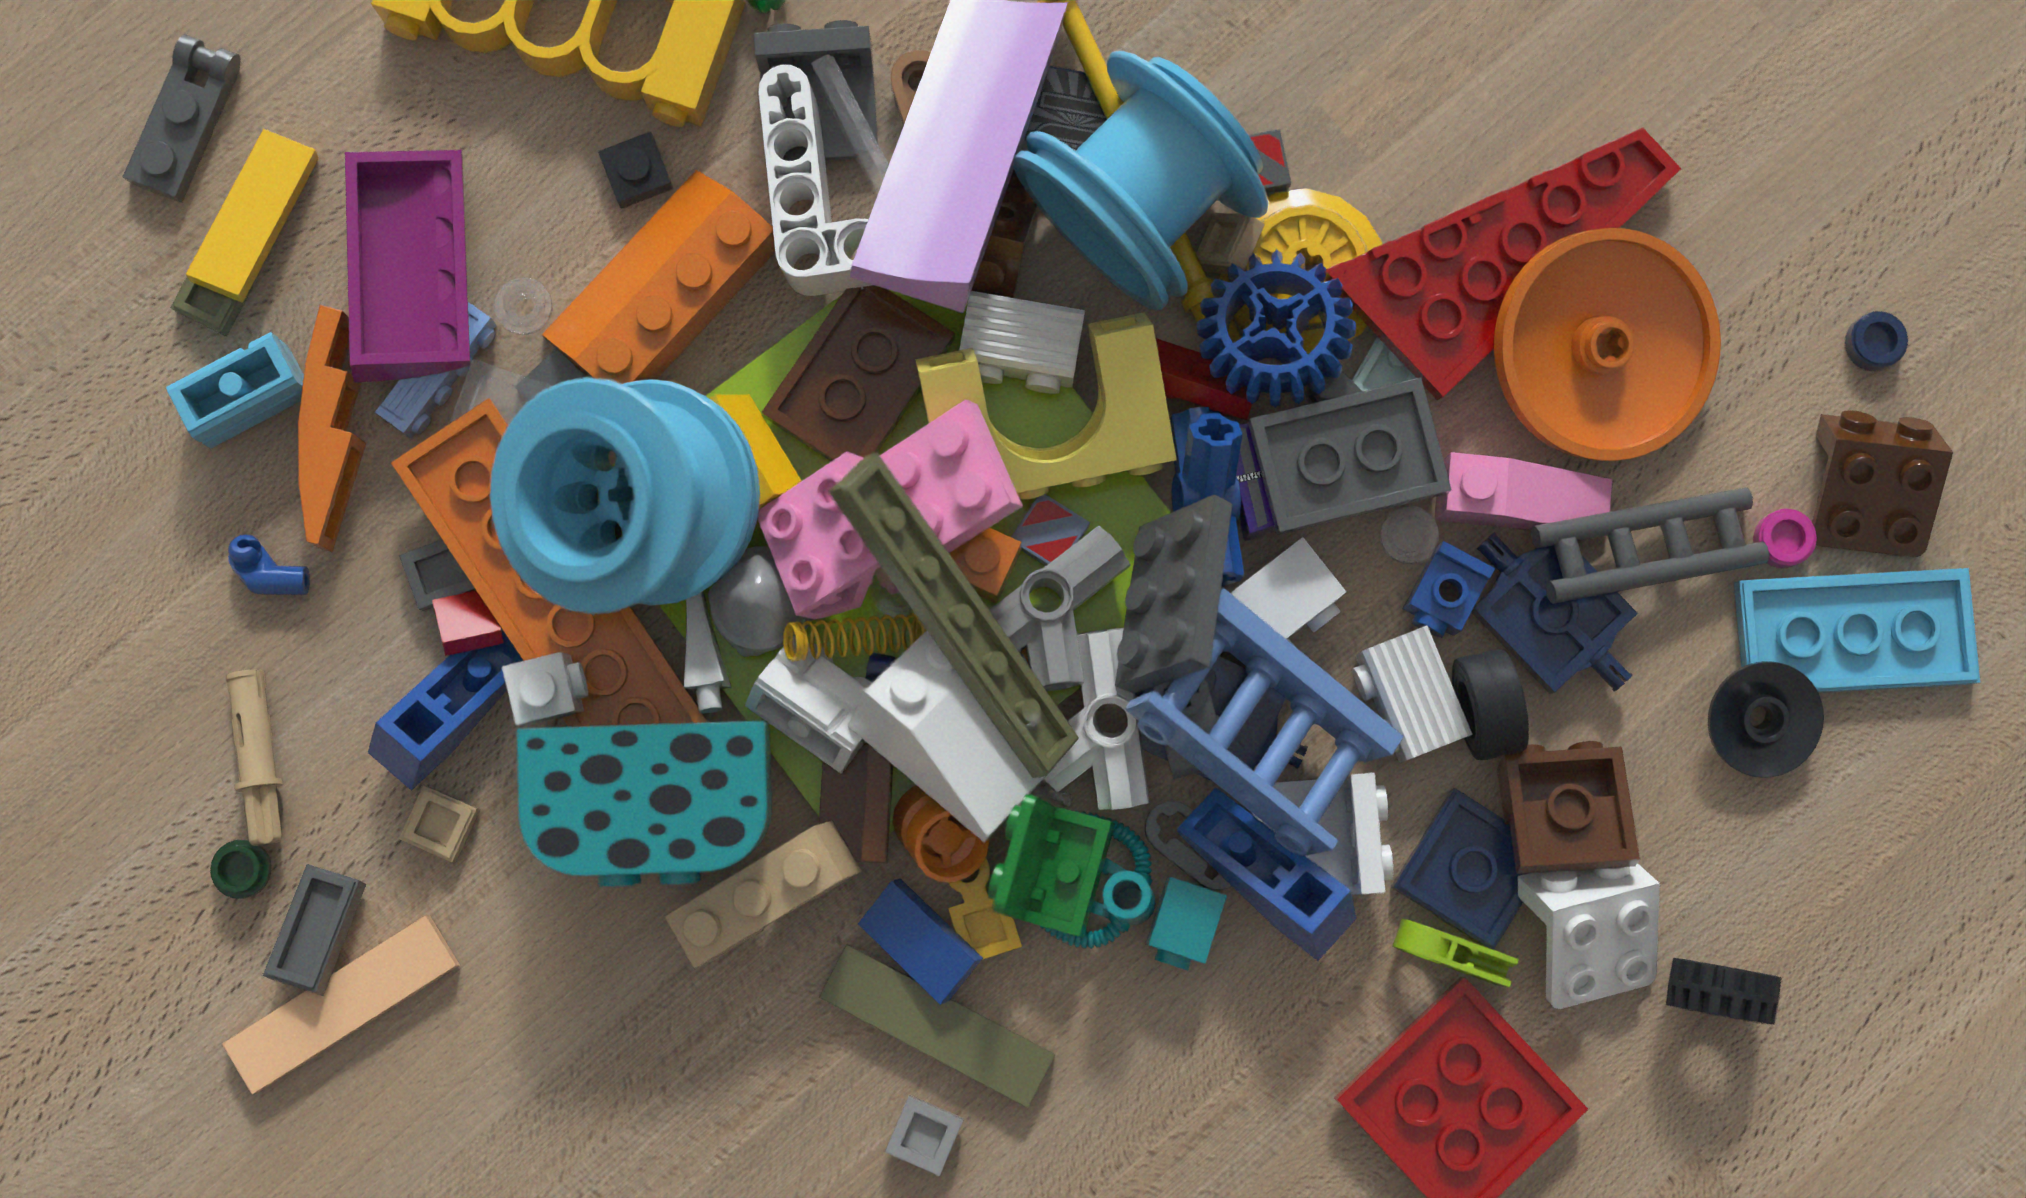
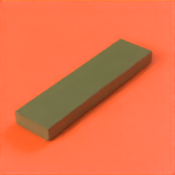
[819,944,1055,1108]

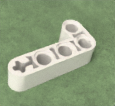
[758,65,873,296]

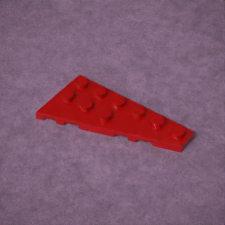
[1325,127,1681,400]

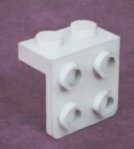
[1251,773,1393,895]
[1518,863,1660,1009]

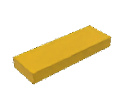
[186,129,319,303]

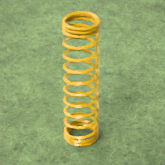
[783,613,926,662]

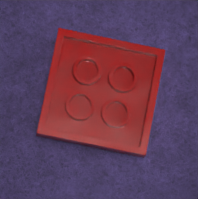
[1334,977,1589,1198]

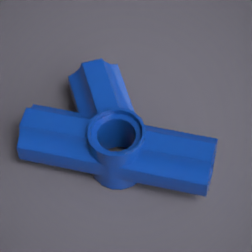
[1170,407,1244,587]

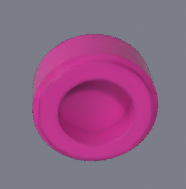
[1753,509,1817,568]

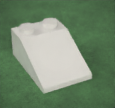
[848,631,1056,842]

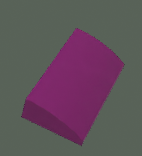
[345,150,470,383]

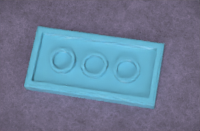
[1734,568,1980,693]

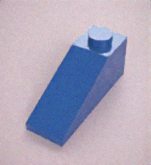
[368,626,523,791]
[1177,787,1357,961]

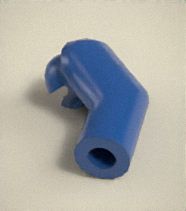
[228,534,310,595]

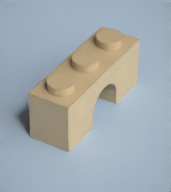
[665,821,862,969]

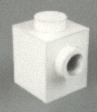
[502,652,588,726]

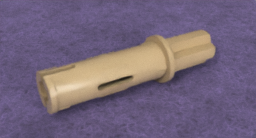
[226,670,283,846]

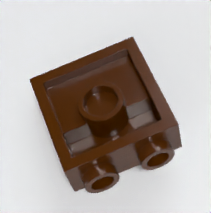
[1497,741,1640,874]

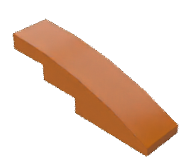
[298,305,366,552]

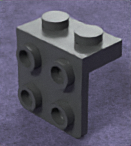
[754,20,878,161]

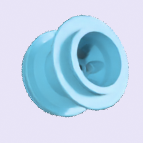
[1013,51,1268,311]
[490,378,760,614]

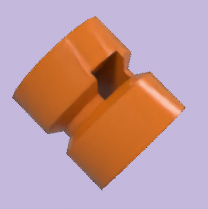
[892,785,989,882]

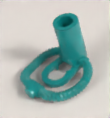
[1040,810,1156,949]

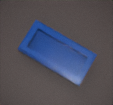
[858,878,983,1005]

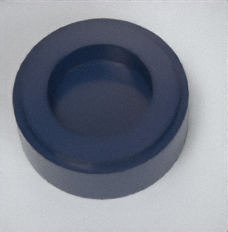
[1845,311,1908,371]

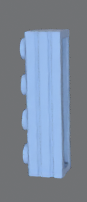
[375,302,497,439]

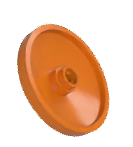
[1494,228,1721,461]

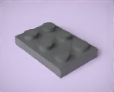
[1248,377,1451,535]
[1115,494,1232,694]

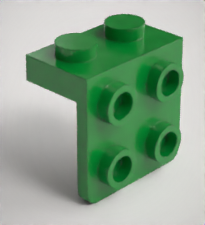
[988,794,1115,938]

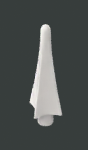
[683,591,731,713]

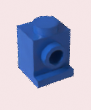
[1403,541,1495,638]

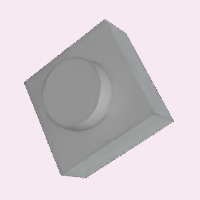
[885,1095,964,1176]

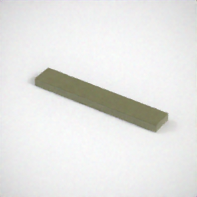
[828,453,1079,778]

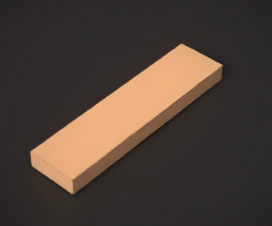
[222,915,460,1094]

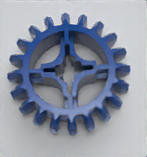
[1197,250,1356,408]

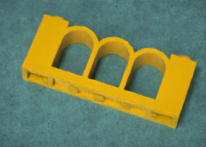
[371,0,746,127]

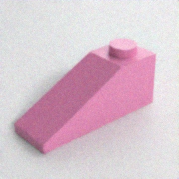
[1435,452,1612,537]

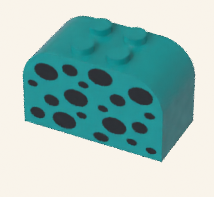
[517,721,772,887]

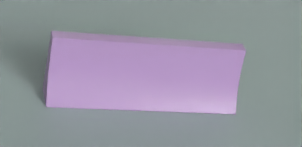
[850,0,1068,313]

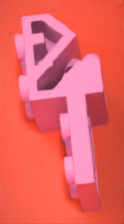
[757,400,1022,620]

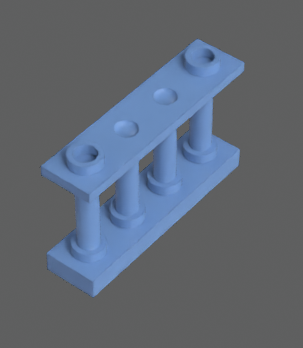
[1125,588,1404,856]

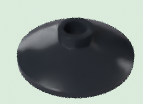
[1707,661,1824,778]

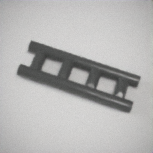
[1531,487,1769,604]

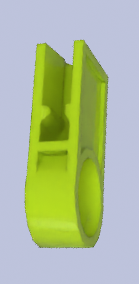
[1392,919,1519,988]

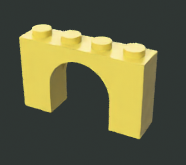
[915,312,1176,499]

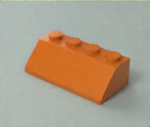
[542,170,775,384]

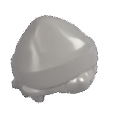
[708,546,813,657]

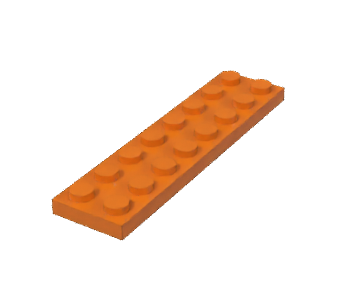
[391,398,709,727]

